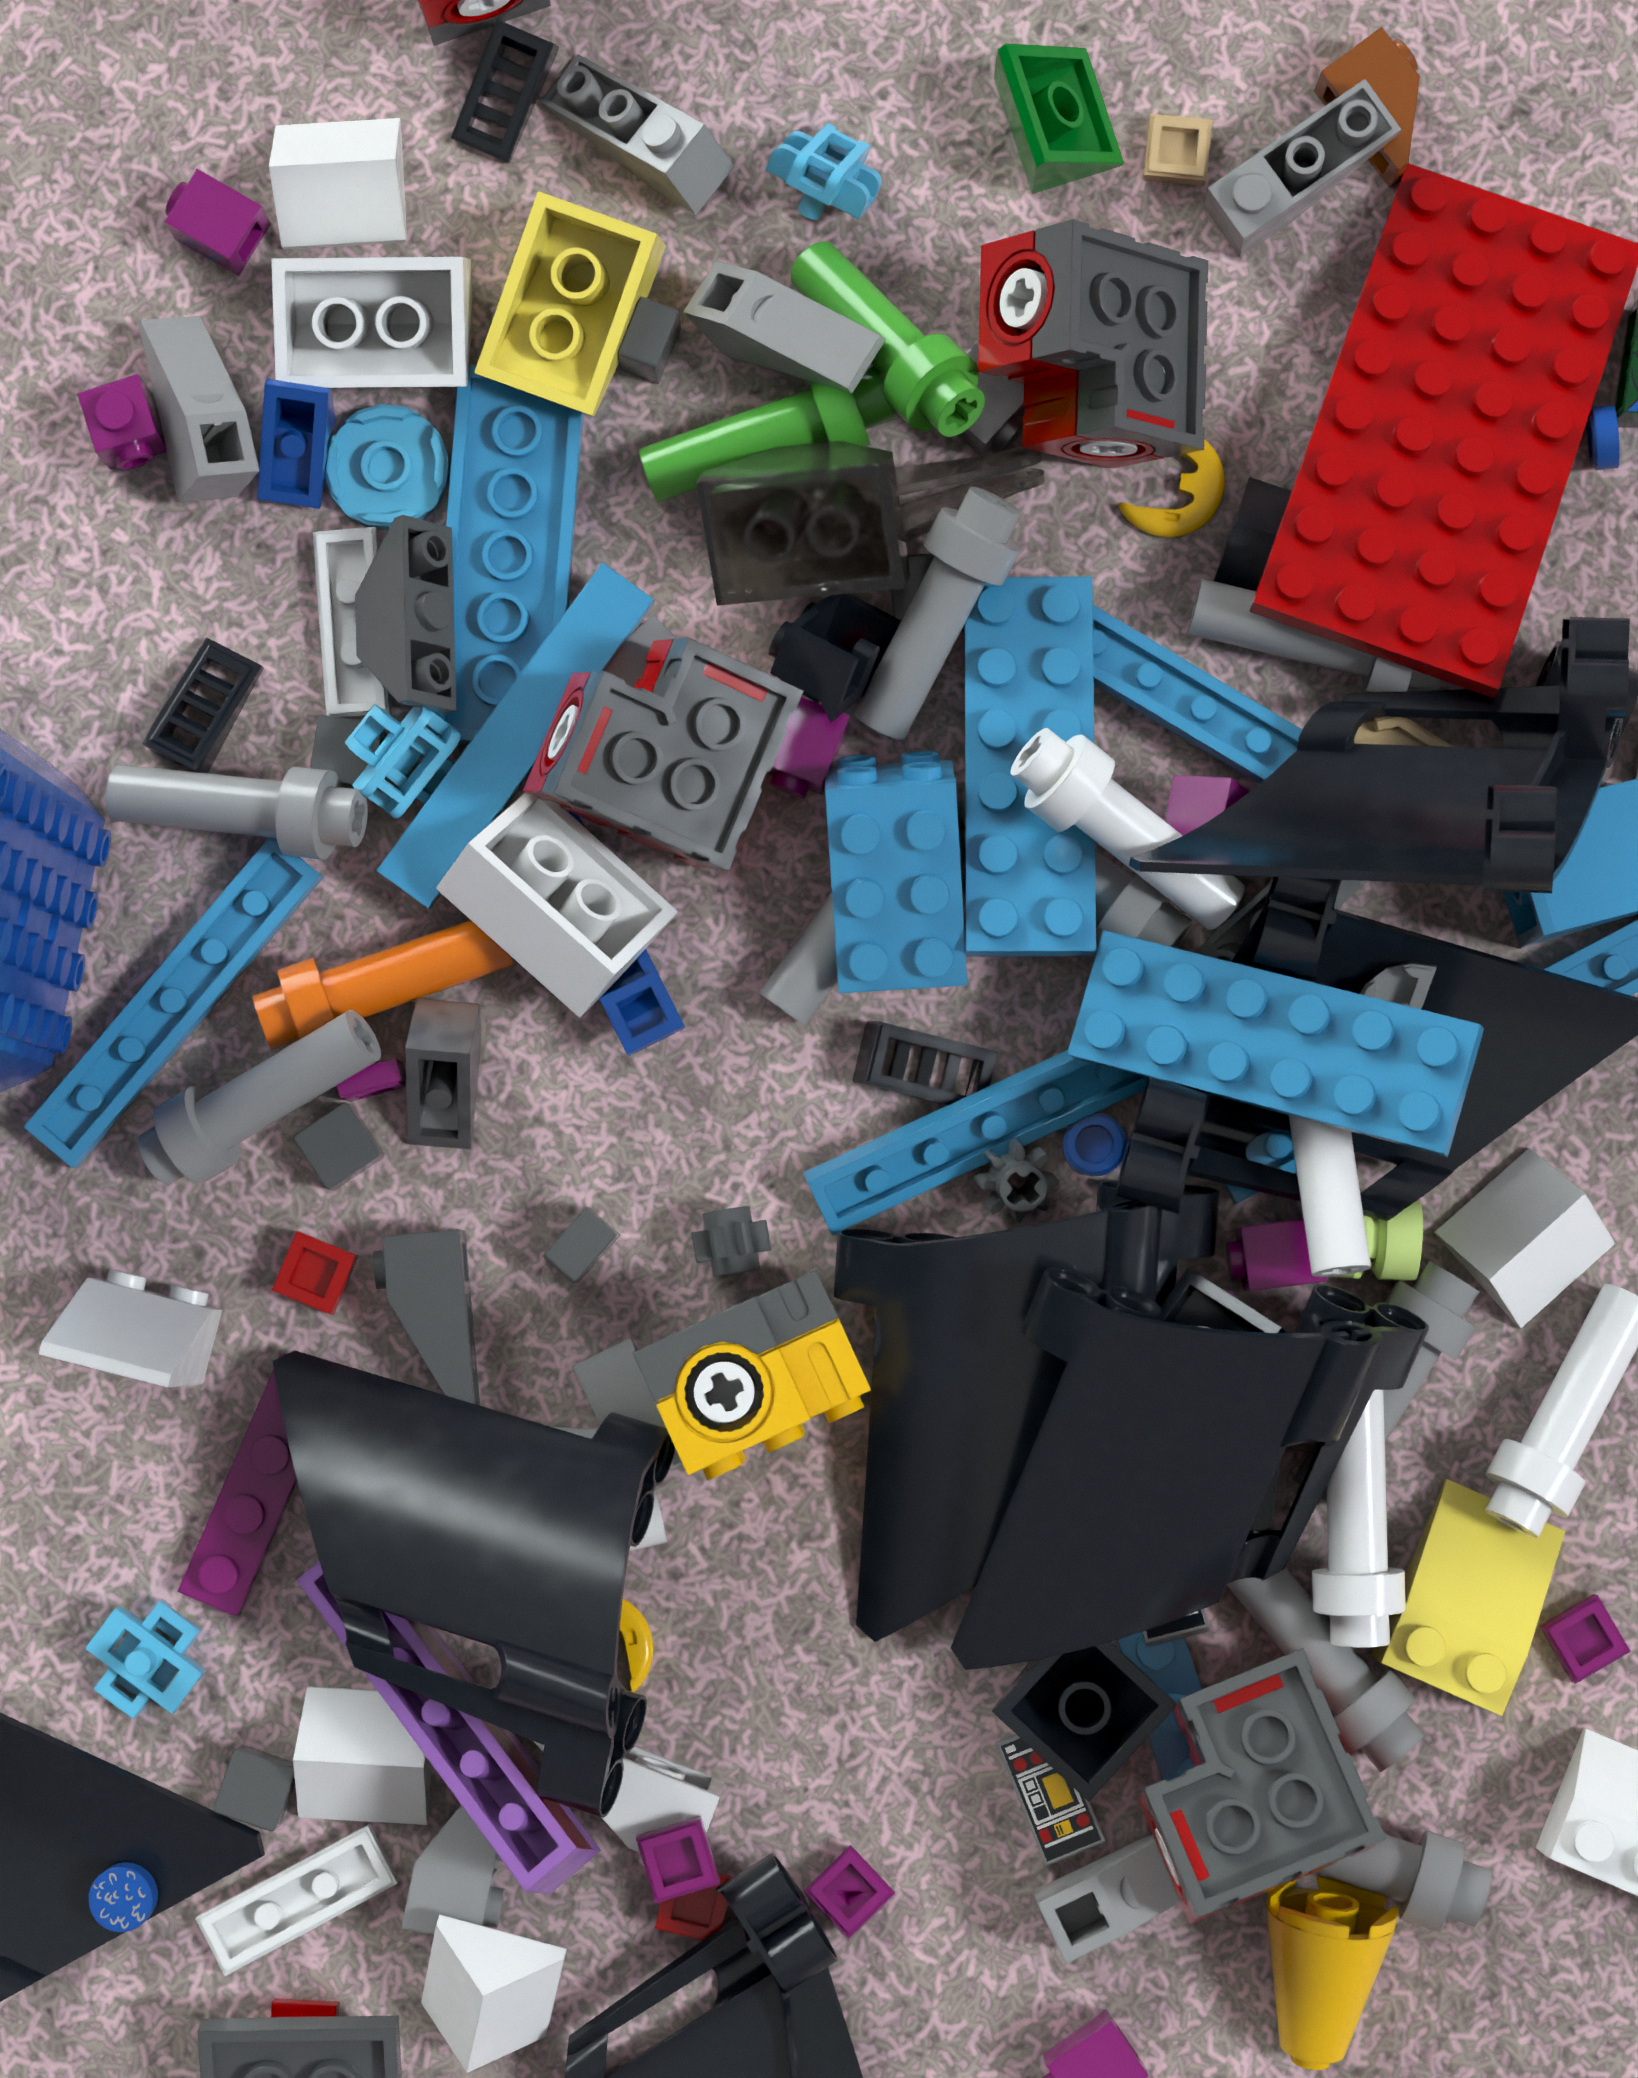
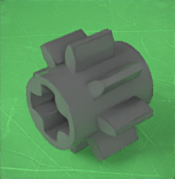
[974,1138,1059,1223]
[691,1206,771,1277]

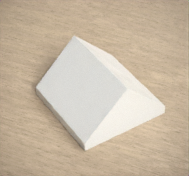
[269,118,407,250]
[1433,1148,1616,1328]
[293,1686,432,1825]
[421,1914,567,2073]

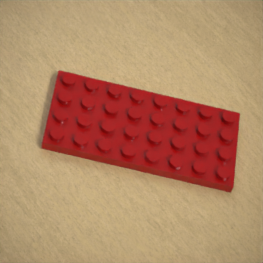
[1249,163,1638,698]

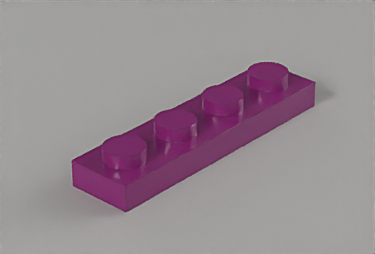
[178,1353,297,1617]

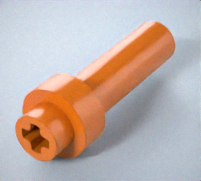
[252,920,514,1050]

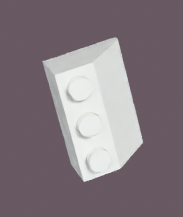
[271,257,472,388]
[436,792,678,1018]
[1536,1728,1638,1896]

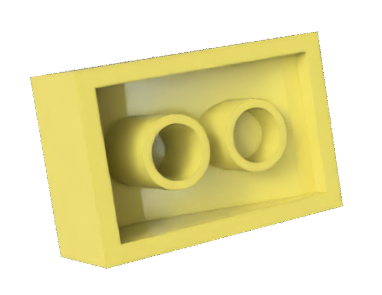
[474,191,666,417]
[1371,1478,1565,1716]

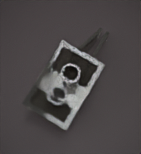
[696,441,1045,606]

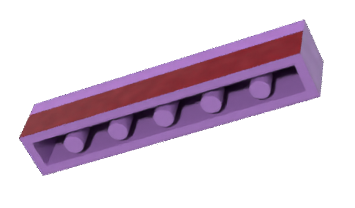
[297,1561,601,1894]

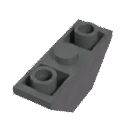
[355,515,457,714]

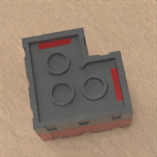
[978,219,1208,468]
[523,637,803,871]
[1138,1648,1387,1924]

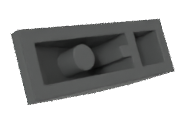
[373,1229,480,1406]

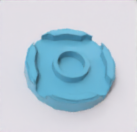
[325,404,451,531]

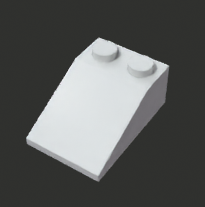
[39,1269,222,1387]
[534,1741,724,1865]

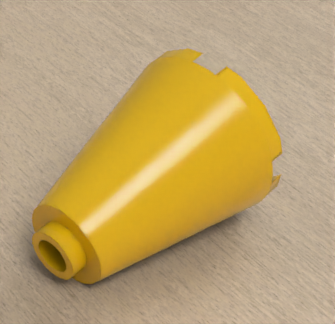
[1266,1876,1399,2070]

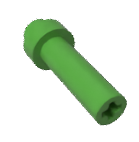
[791,241,985,437]
[639,366,896,503]

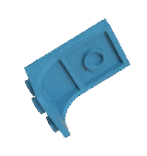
[825,751,967,993]

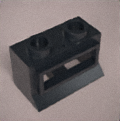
[769,588,901,723]

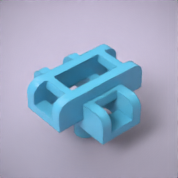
[765,123,882,220]
[345,704,461,819]
[85,1599,206,1719]

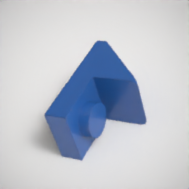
[257,379,336,509]

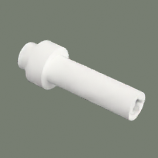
[1010,728,1245,930]
[1289,1115,1371,1277]
[1485,1284,1638,1538]
[1312,1390,1406,1648]

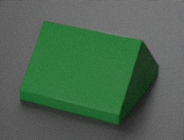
[994,43,1124,194]

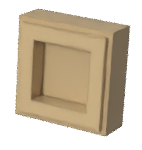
[1143,114,1212,186]

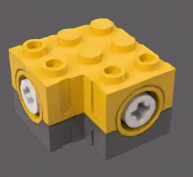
[632,1270,871,1481]

